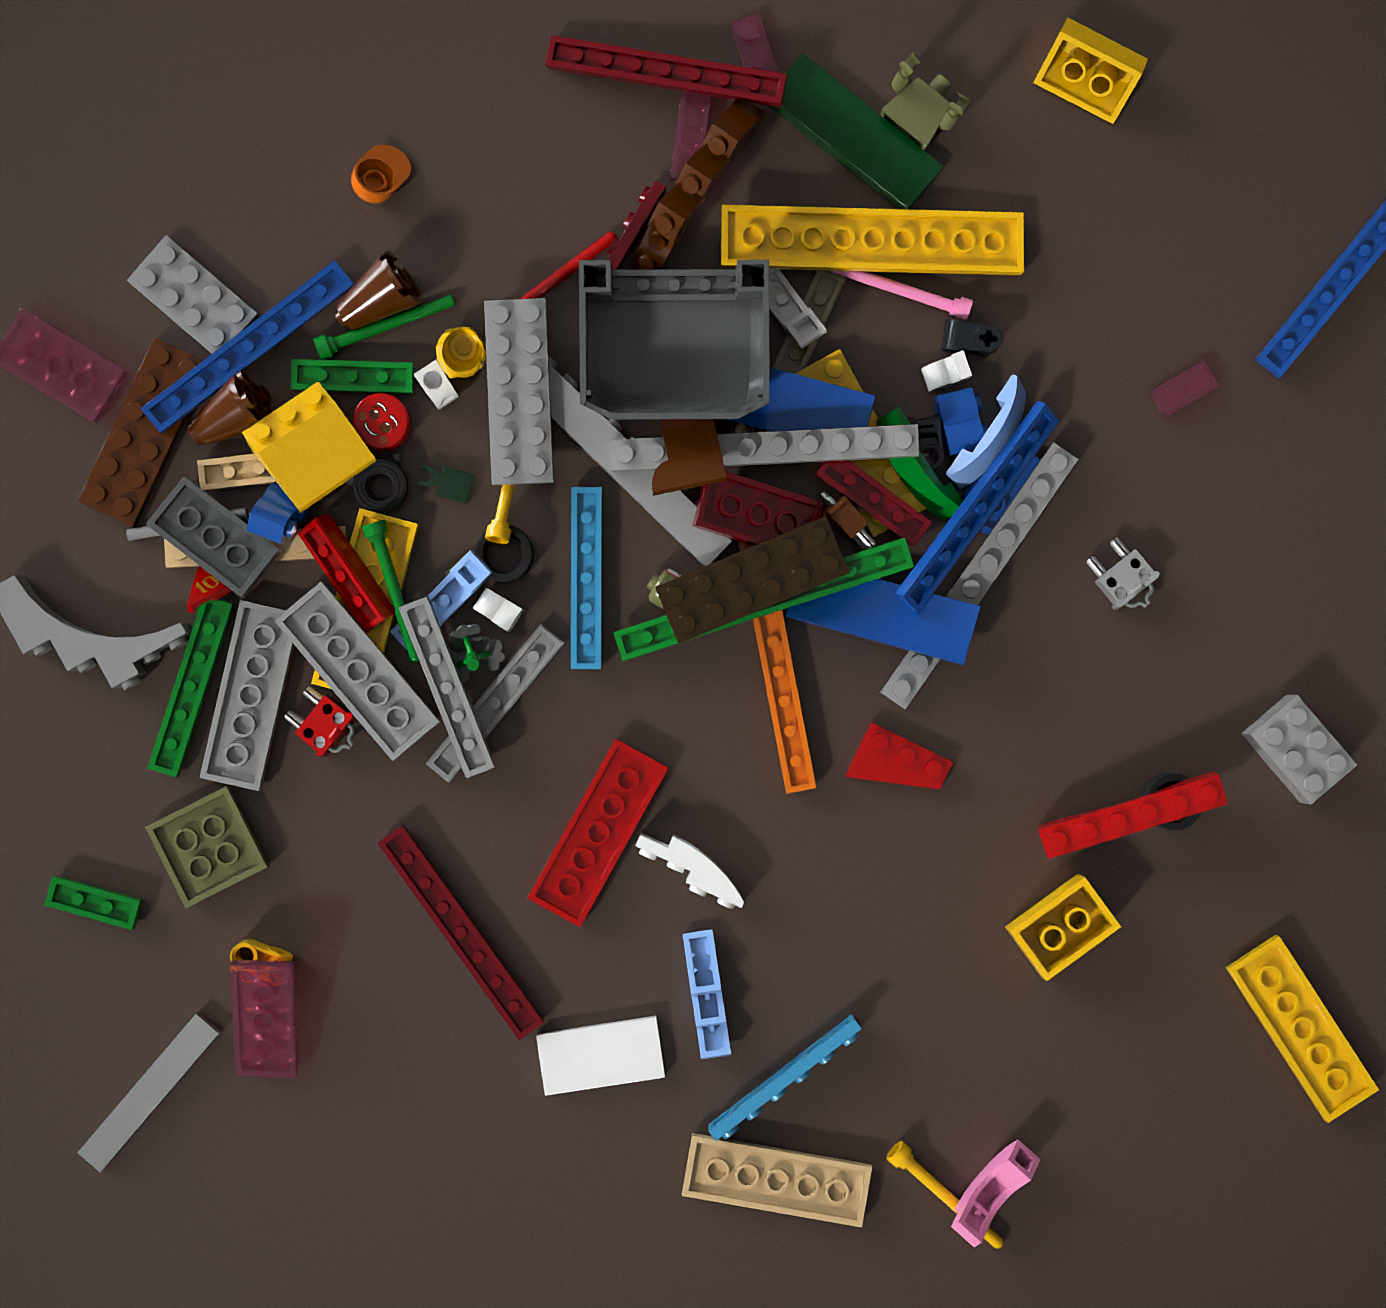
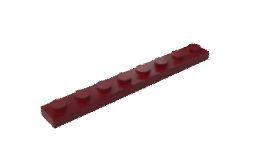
[545,35,788,108]
[377,824,545,1041]

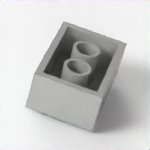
[1241,695,1357,805]

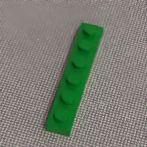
[147,599,235,778]

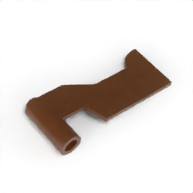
[652,419,727,496]

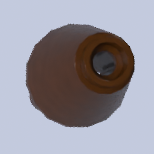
[188,369,272,445]

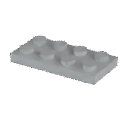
[127,235,260,354]

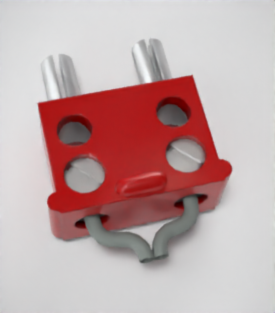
[284,686,357,757]

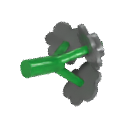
[448,624,506,683]

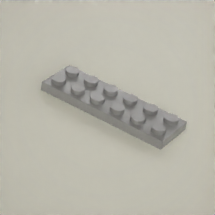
[484,298,554,486]
[275,581,441,761]
[199,600,294,791]

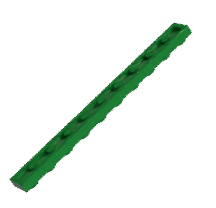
[613,538,914,661]

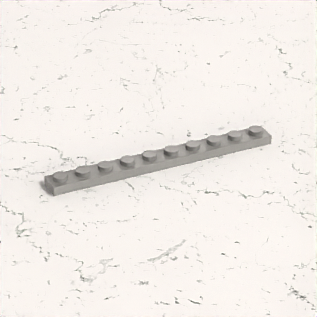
[609,424,919,472]
[880,442,1078,709]

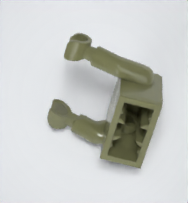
[880,53,971,151]

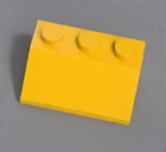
[1033,17,1148,124]

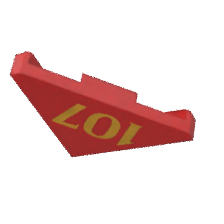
[186,566,232,614]

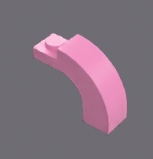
[951,1139,1041,1247]

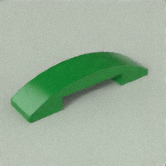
[876,407,963,521]

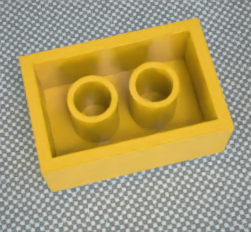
[1005,874,1121,981]

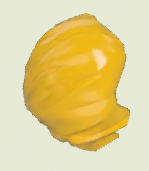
[436,326,486,379]

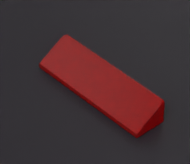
[297,513,395,633]

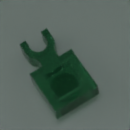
[417,465,475,504]

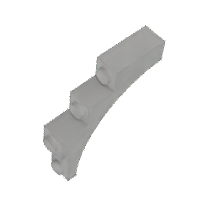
[0,575,192,691]

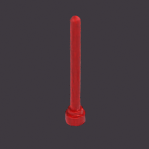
[519,232,617,299]

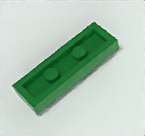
[44,875,143,930]

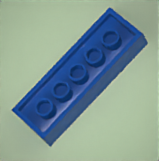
[728,367,876,432]
[786,579,980,666]

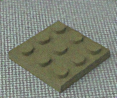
[145,786,270,909]

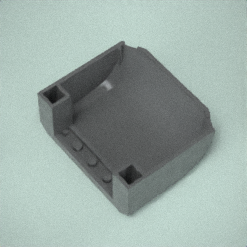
[579,260,769,420]

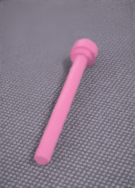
[831,271,973,321]

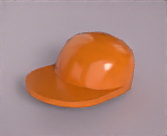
[351,145,411,204]

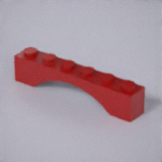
[1038,771,1228,859]

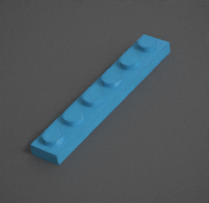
[571,487,602,669]
[708,1014,862,1141]

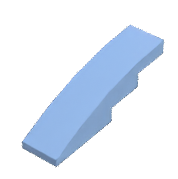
[683,929,731,1060]

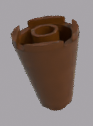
[335,251,422,330]

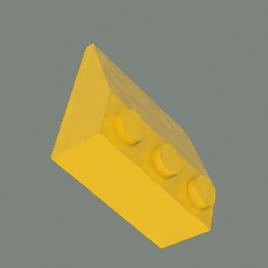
[242,382,376,513]

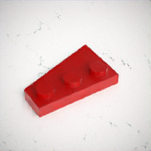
[844,722,953,789]

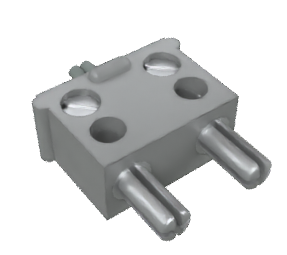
[1086,537,1160,610]

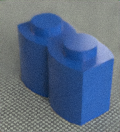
[933,388,988,457]
[247,482,310,544]

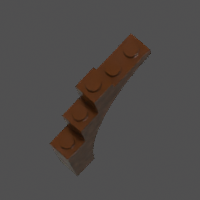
[629,100,765,270]

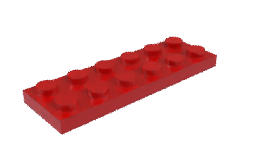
[527,738,669,927]

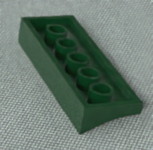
[768,53,943,210]

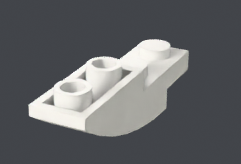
[635,833,744,909]

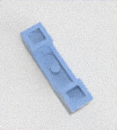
[946,374,1026,489]
[390,550,492,650]

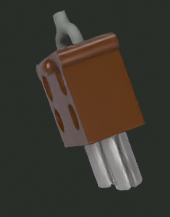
[821,491,876,550]

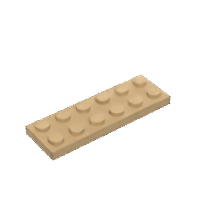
[682,1133,872,1228]

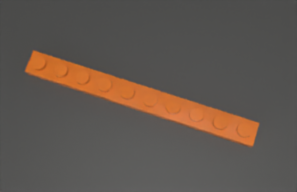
[738,541,816,794]

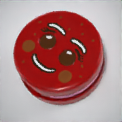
[353,393,412,452]

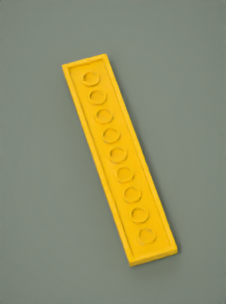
[721,205,1024,275]

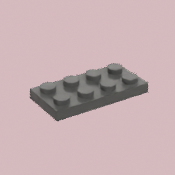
[146,476,282,599]

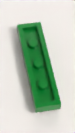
[291,359,414,395]

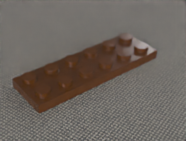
[77,337,203,528]

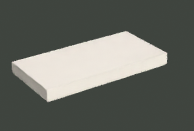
[536,1016,665,1096]

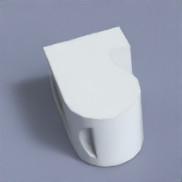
[921,350,972,392]
[414,359,459,410]
[473,588,524,632]

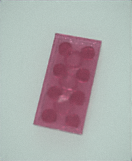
[0,308,128,423]
[230,960,299,1078]

